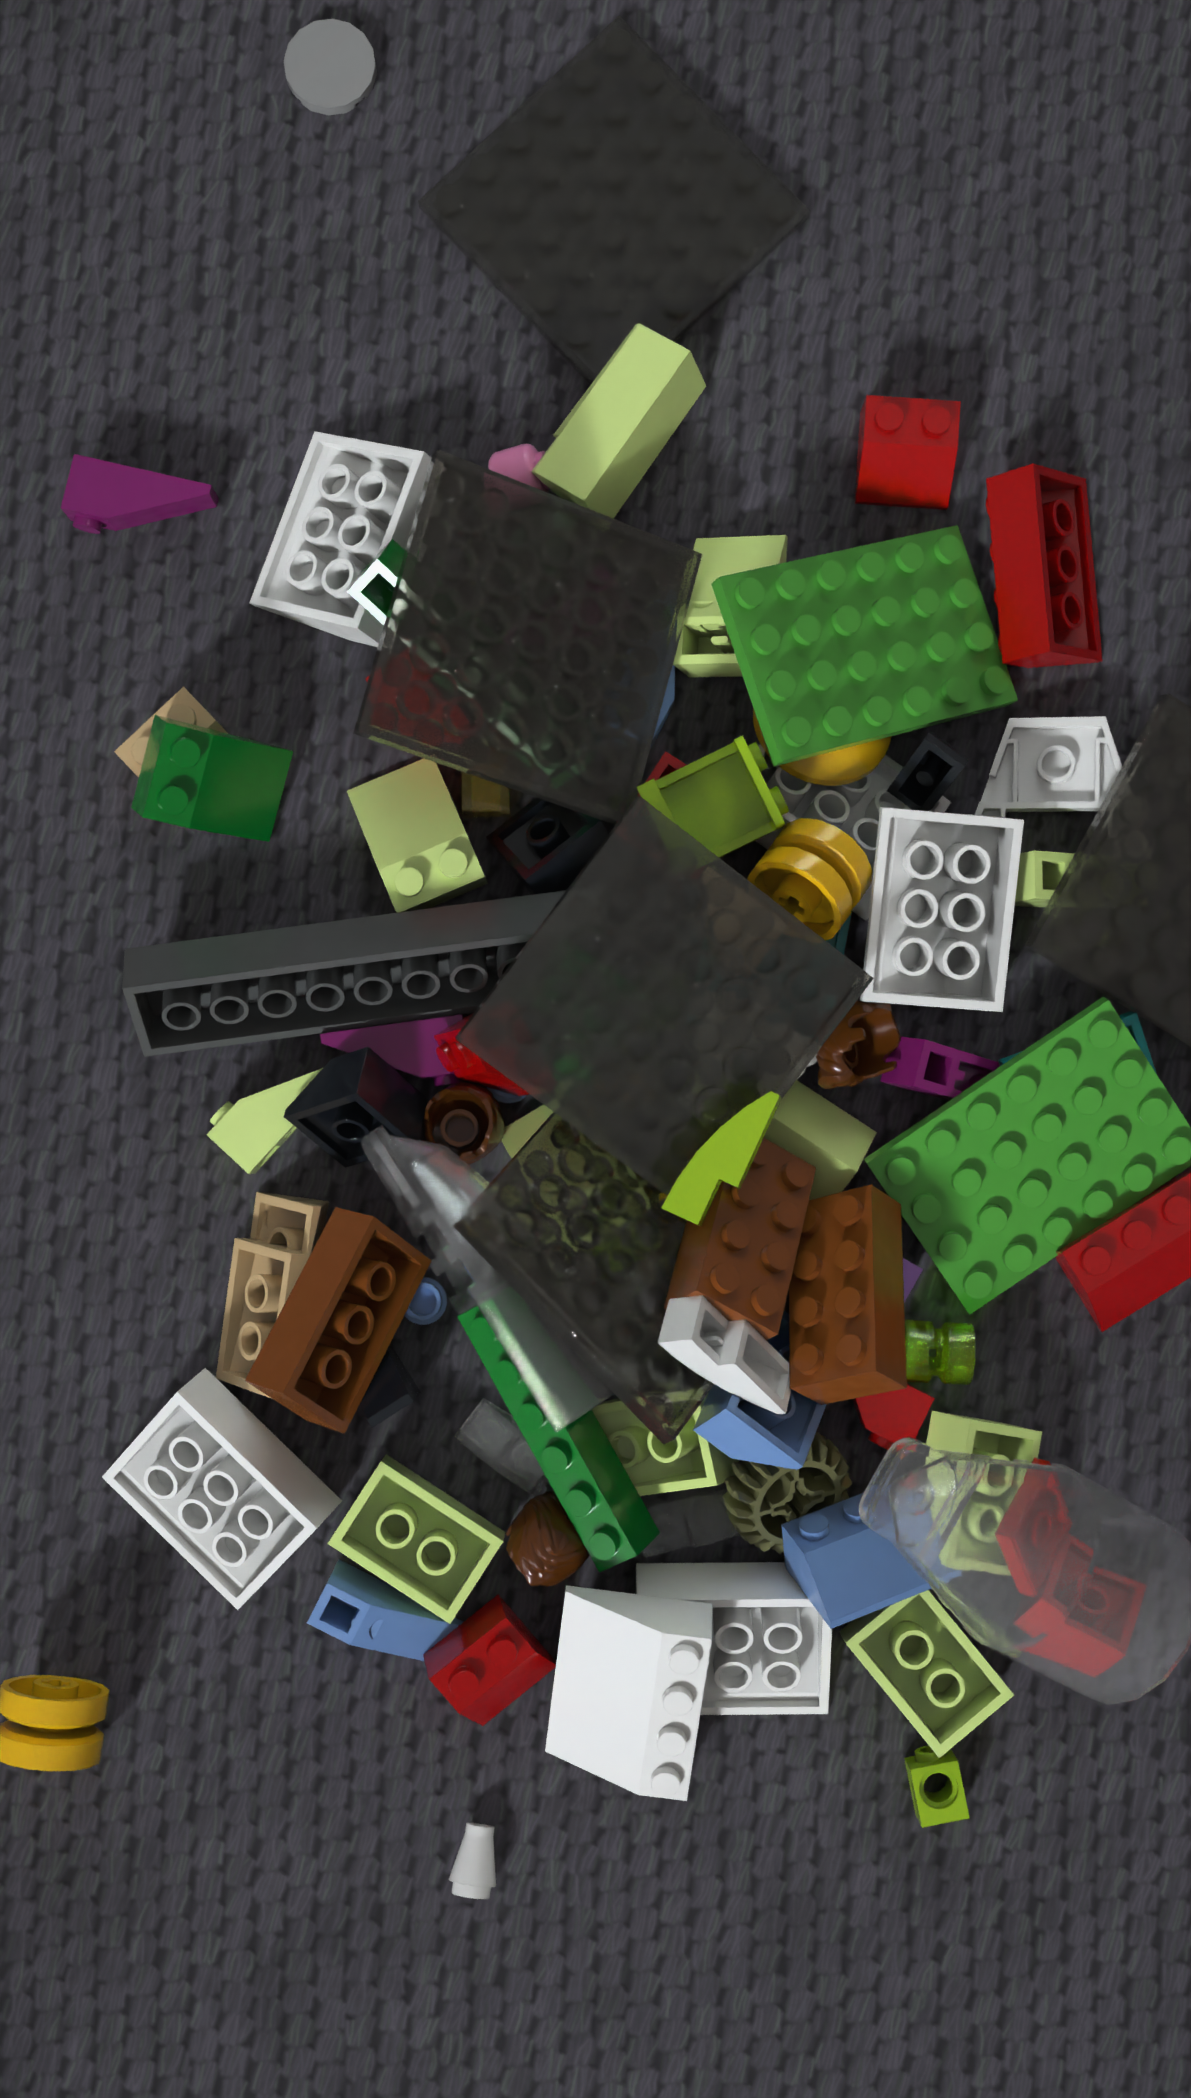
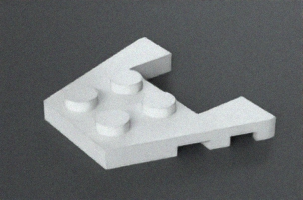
[975,716,1150,860]

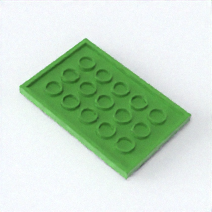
[711,525,1018,767]
[863,997,1191,1315]

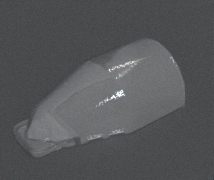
[361,1126,642,1432]
[859,1437,1191,1705]

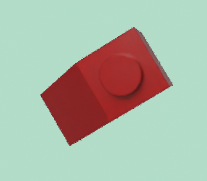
[852,1384,935,1452]

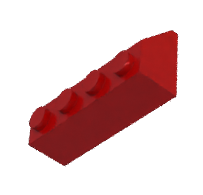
[986,463,1103,668]
[1055,1166,1191,1332]

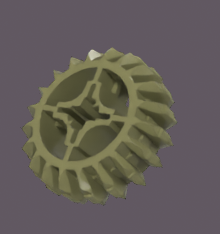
[722,1432,852,1554]

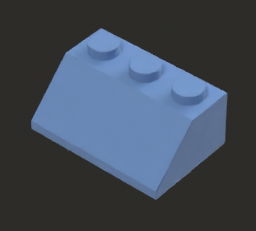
[693,1310,826,1470]
[781,1475,961,1629]

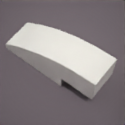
[658,1295,791,1414]

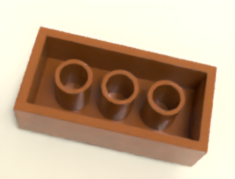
[664,1138,816,1340]
[789,1184,907,1405]
[245,1207,432,1434]

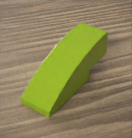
[661,1091,782,1226]

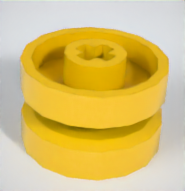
[747,818,872,943]
[0,1675,110,1771]

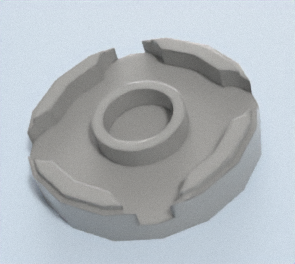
[284,18,377,116]

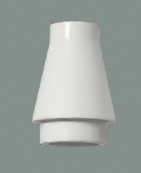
[448,1823,496,1899]

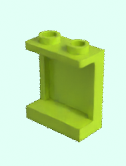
[637,735,789,877]

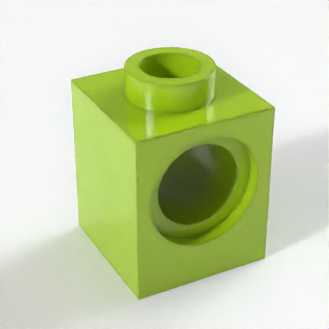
[904,1745,970,1828]

